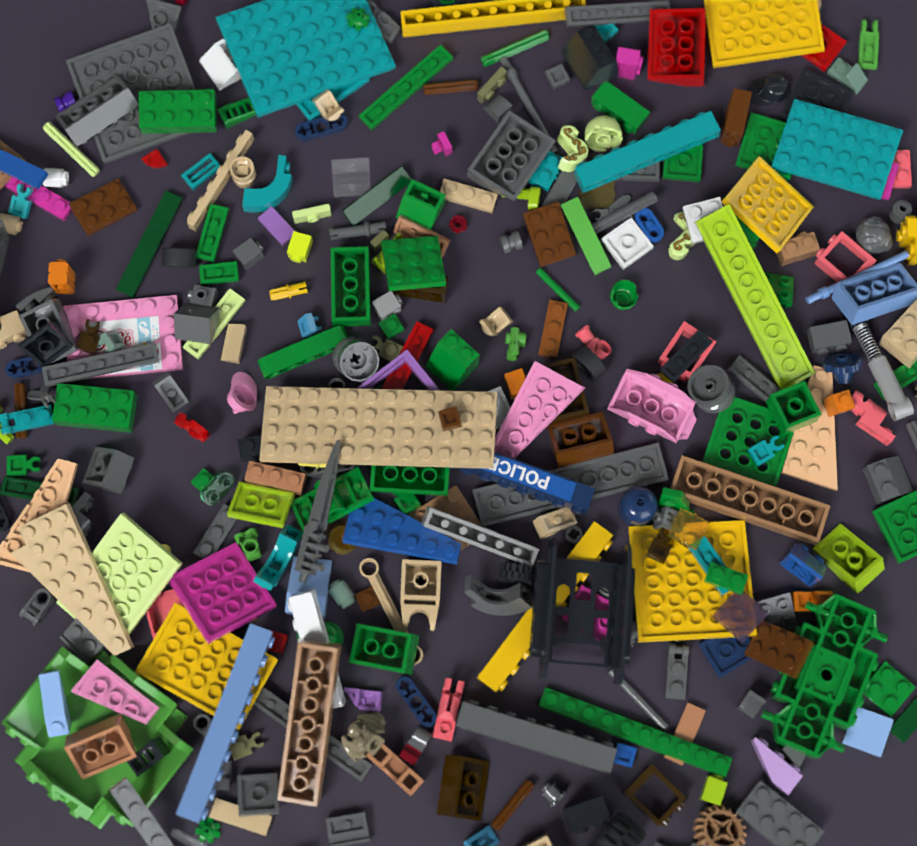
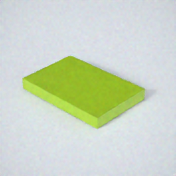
[227,482,295,528]

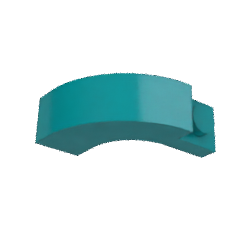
[242,155,293,212]
[253,524,303,591]

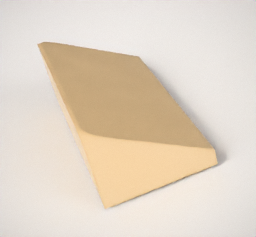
[221,324,247,364]

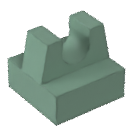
[98,330,126,353]

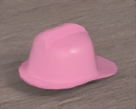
[227,372,257,414]

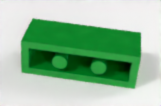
[591,82,650,135]

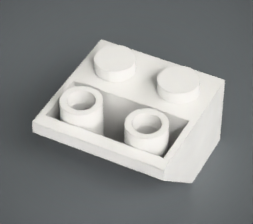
[200,39,241,91]

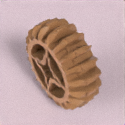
[692,805,747,846]

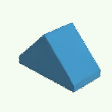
[463,825,500,846]

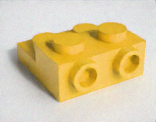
[896,216,917,266]

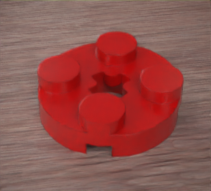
[173,412,211,443]

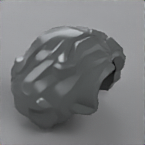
[856,217,893,255]

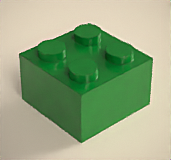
[766,381,822,436]

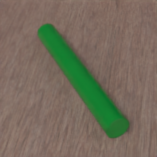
[536,267,580,312]

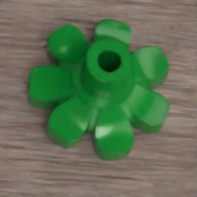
[346,8,370,31]
[195,818,221,844]

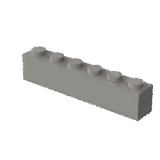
[421,506,539,567]

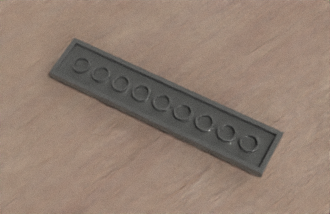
[472,443,669,527]

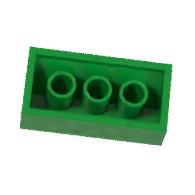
[370,465,450,496]

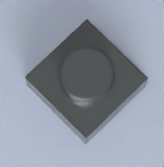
[545,64,570,90]

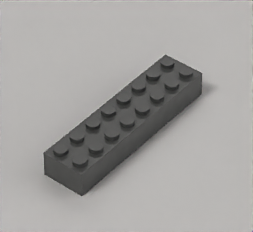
[456,699,617,774]

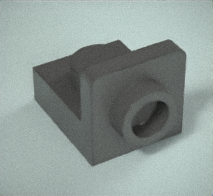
[653,506,685,534]

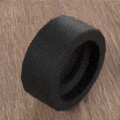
[571,345,606,382]

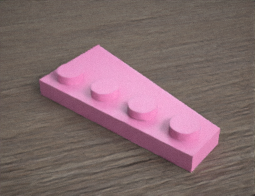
[71,660,159,725]

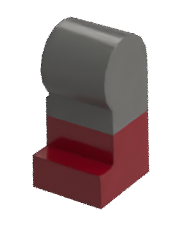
[399,726,432,766]

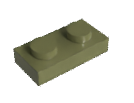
[477,66,507,104]

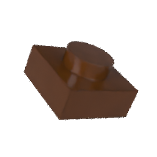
[438,406,462,432]
[355,587,380,613]

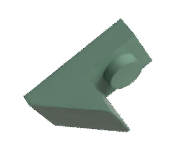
[827,58,868,95]

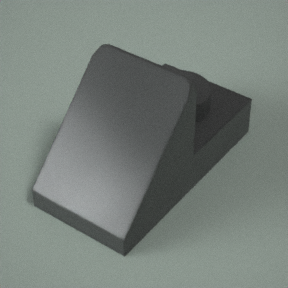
[152,372,189,413]

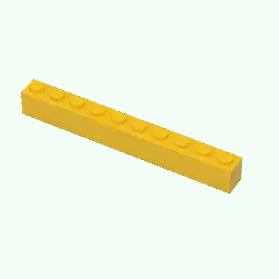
[400,0,586,37]
[477,521,613,693]

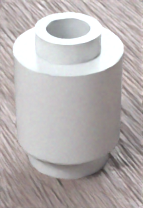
[43,168,69,187]

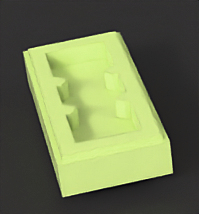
[292,204,331,224]

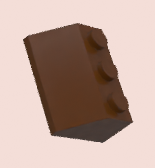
[547,411,614,468]

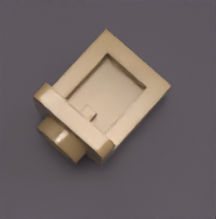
[313,89,344,121]
[479,307,513,336]

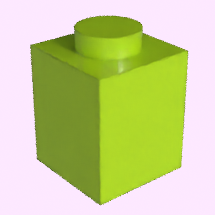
[699,774,728,806]

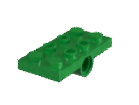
[291,467,374,532]

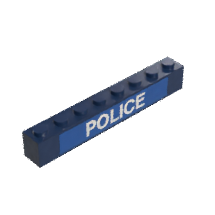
[447,452,595,515]

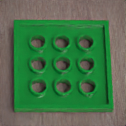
[702,397,794,487]

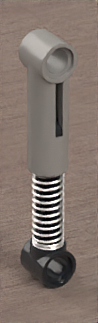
[843,314,914,421]

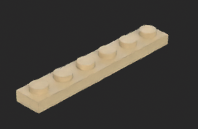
[187,130,254,232]

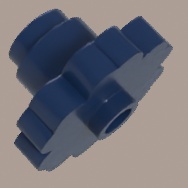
[823,352,863,384]

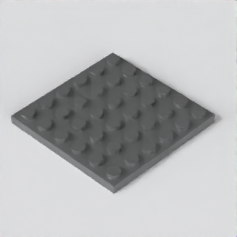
[66,23,196,164]

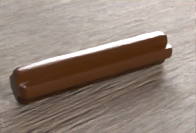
[423,79,478,95]
[14,383,27,439]
[491,779,535,831]

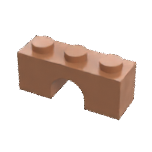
[244,461,307,496]
[366,744,424,796]

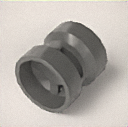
[499,231,523,254]

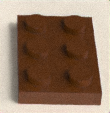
[69,178,137,237]
[522,202,576,267]
[744,620,814,679]

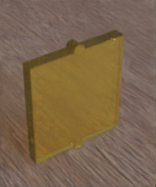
[579,181,616,209]
[667,508,710,550]

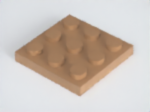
[408,485,481,563]

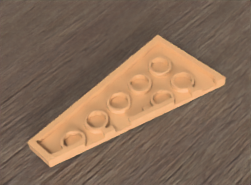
[781,365,838,491]
[0,459,78,572]

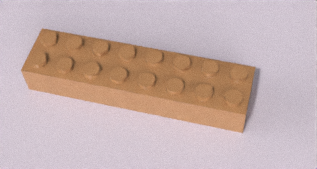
[670,456,830,545]
[277,638,342,806]

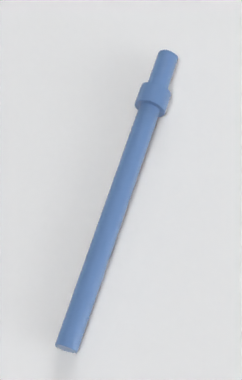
[805,251,909,304]

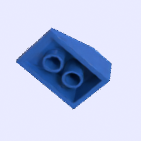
[778,543,827,587]

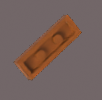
[538,300,568,359]

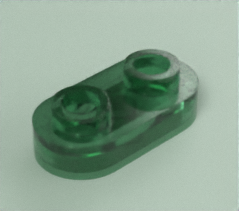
[201,470,234,506]

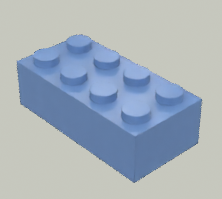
[832,263,917,325]

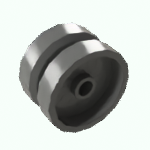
[687,365,735,413]

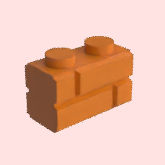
[48,259,76,294]

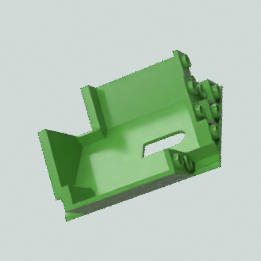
[1,646,193,829]

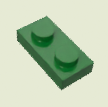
[199,261,239,285]
[704,562,748,595]

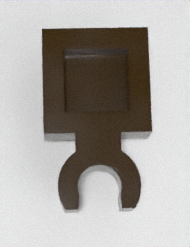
[77,319,100,354]
[646,527,674,564]

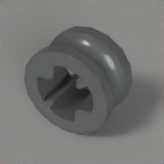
[565,526,582,544]

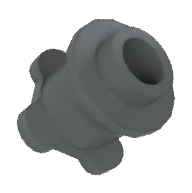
[541,781,567,807]

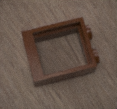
[720,88,752,147]

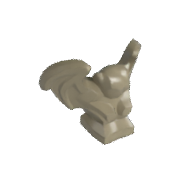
[341,714,386,763]

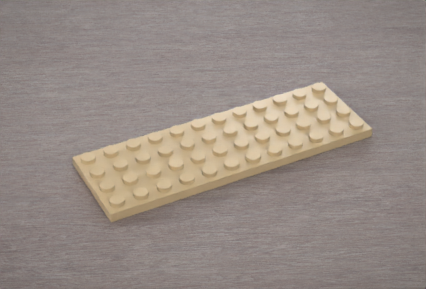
[259,386,497,469]

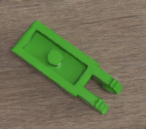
[858,19,879,70]

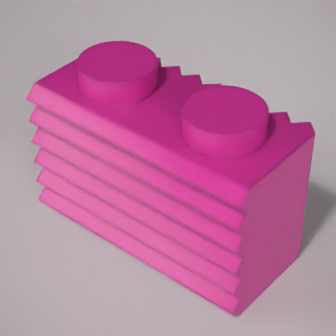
[616,46,643,81]

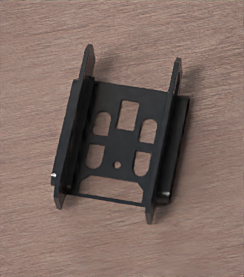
[529,538,635,685]

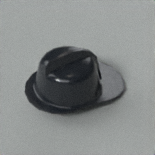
[747,74,791,106]

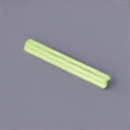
[43,122,100,177]

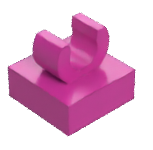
[431,131,452,156]

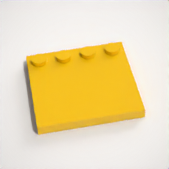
[721,156,813,253]

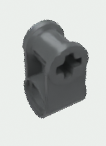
[19,589,55,627]

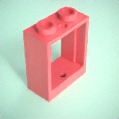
[814,232,877,282]
[658,321,716,382]

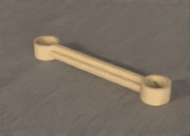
[359,558,423,665]

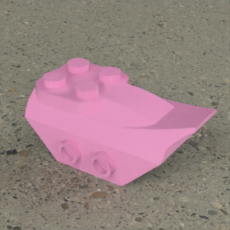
[607,369,697,443]

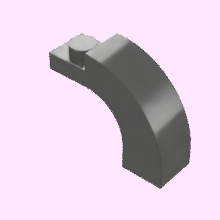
[464,574,533,616]

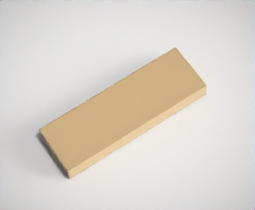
[209,798,273,836]

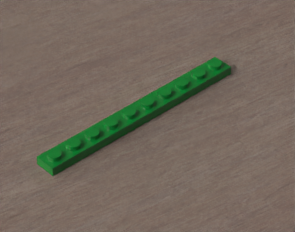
[538,687,732,778]

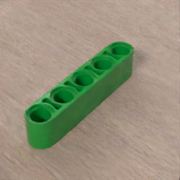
[257,325,348,379]

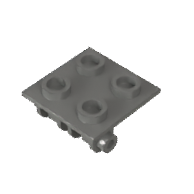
[754,592,797,631]

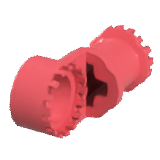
[575,325,611,360]

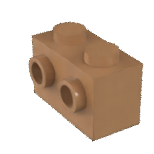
[776,232,820,266]

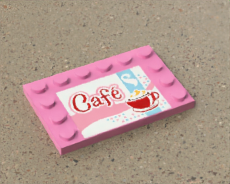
[63,295,183,380]

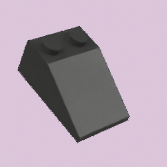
[19,299,78,366]

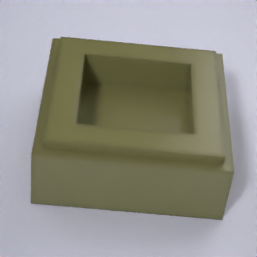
[370,230,389,252]

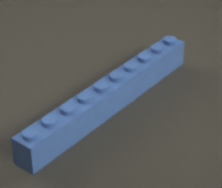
[176,623,275,823]

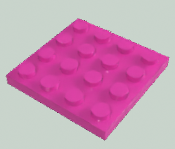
[169,542,276,644]

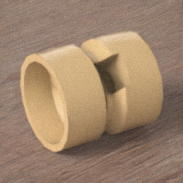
[230,156,257,188]

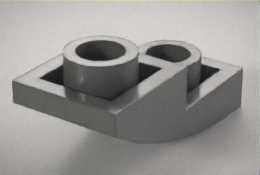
[16,287,57,314]

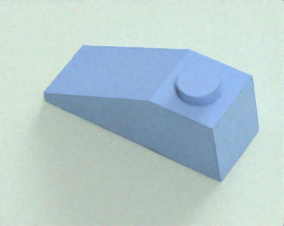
[39,670,72,737]

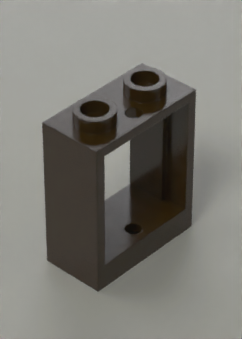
[623,764,686,827]

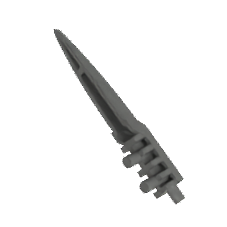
[295,440,340,583]

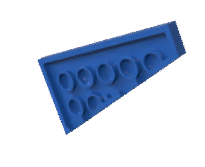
[342,498,461,564]

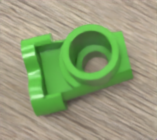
[505,327,526,361]
[234,528,262,561]

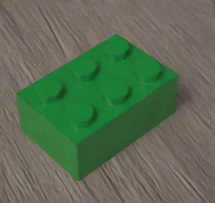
[349,624,419,675]

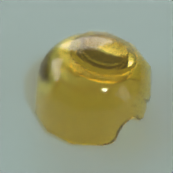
[328,526,356,555]

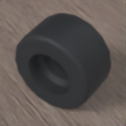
[162,247,196,268]

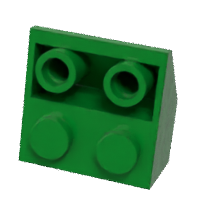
[396,179,446,230]

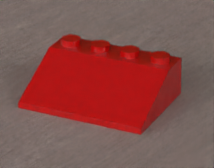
[648,8,706,87]

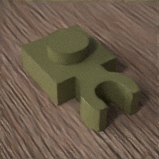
[372,336,403,362]
[229,733,265,761]

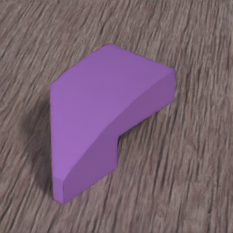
[344,687,383,712]

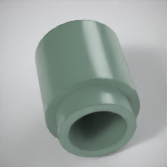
[328,579,356,609]

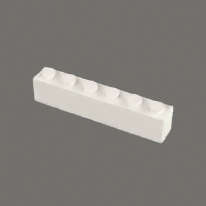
[287,589,346,709]

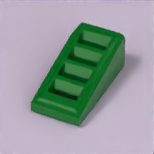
[217,98,256,129]

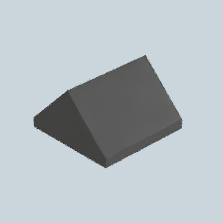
[174,303,221,344]

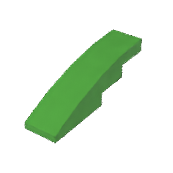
[561,197,612,275]

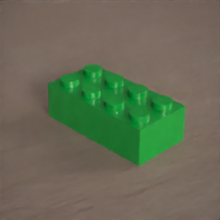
[139,89,217,134]
[331,247,371,327]
[52,383,137,433]

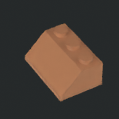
[64,713,137,779]

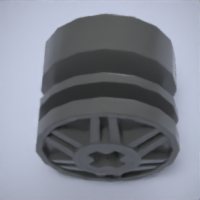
[332,336,379,382]

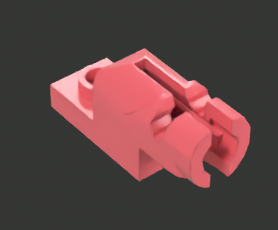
[851,390,895,446]
[432,678,465,742]

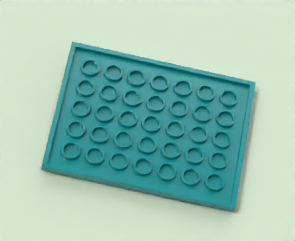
[216,0,396,118]

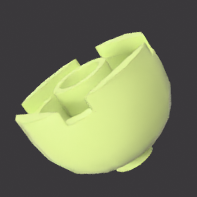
[585,116,622,152]

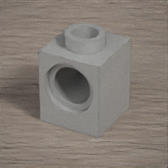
[372,291,403,321]

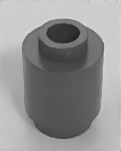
[889,200,912,224]

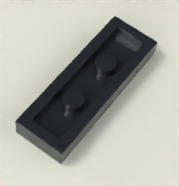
[659,329,713,383]

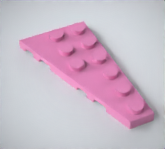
[495,361,585,459]

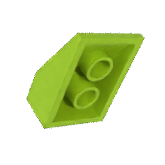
[813,523,885,594]

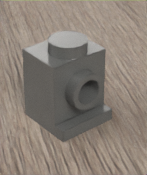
[188,284,218,307]

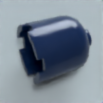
[618,486,658,527]

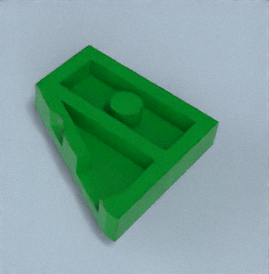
[657,487,694,519]

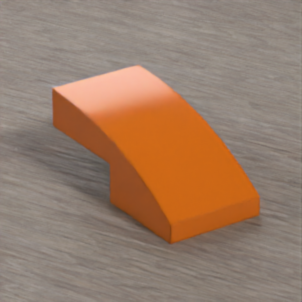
[791,591,833,612]

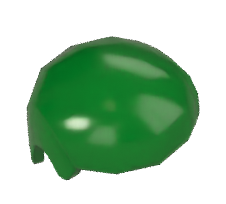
[610,279,639,310]

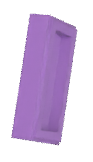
[258,206,294,246]

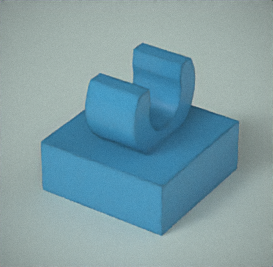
[297,313,322,338]

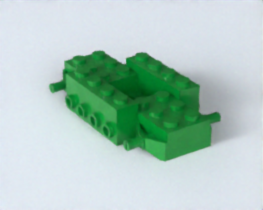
[761,594,888,759]

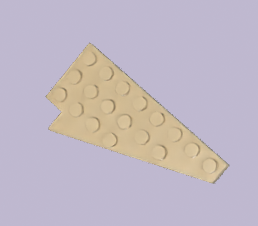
[11,503,134,656]

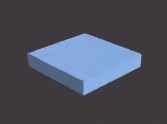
[842,708,894,758]

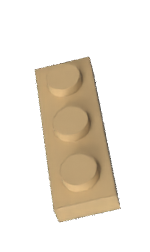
[440,179,498,213]

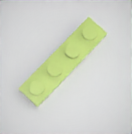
[183,289,245,360]

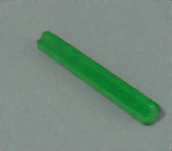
[481,30,549,67]

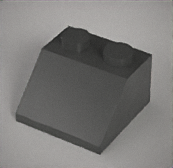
[82,447,134,494]
[862,456,913,505]

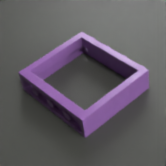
[356,350,440,391]

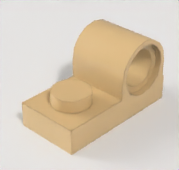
[532,507,578,539]

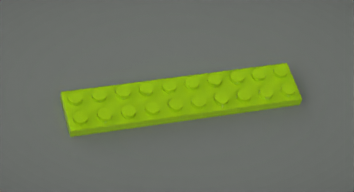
[694,204,815,390]

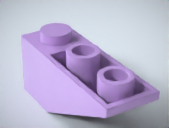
[751,737,803,795]

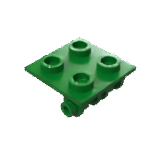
[764,272,794,309]

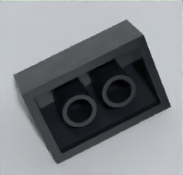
[562,25,618,91]

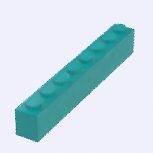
[574,111,721,193]

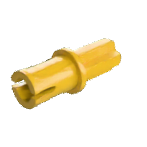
[269,281,308,301]

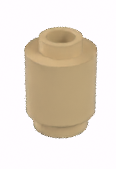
[0,213,23,235]

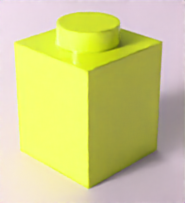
[287,231,313,263]

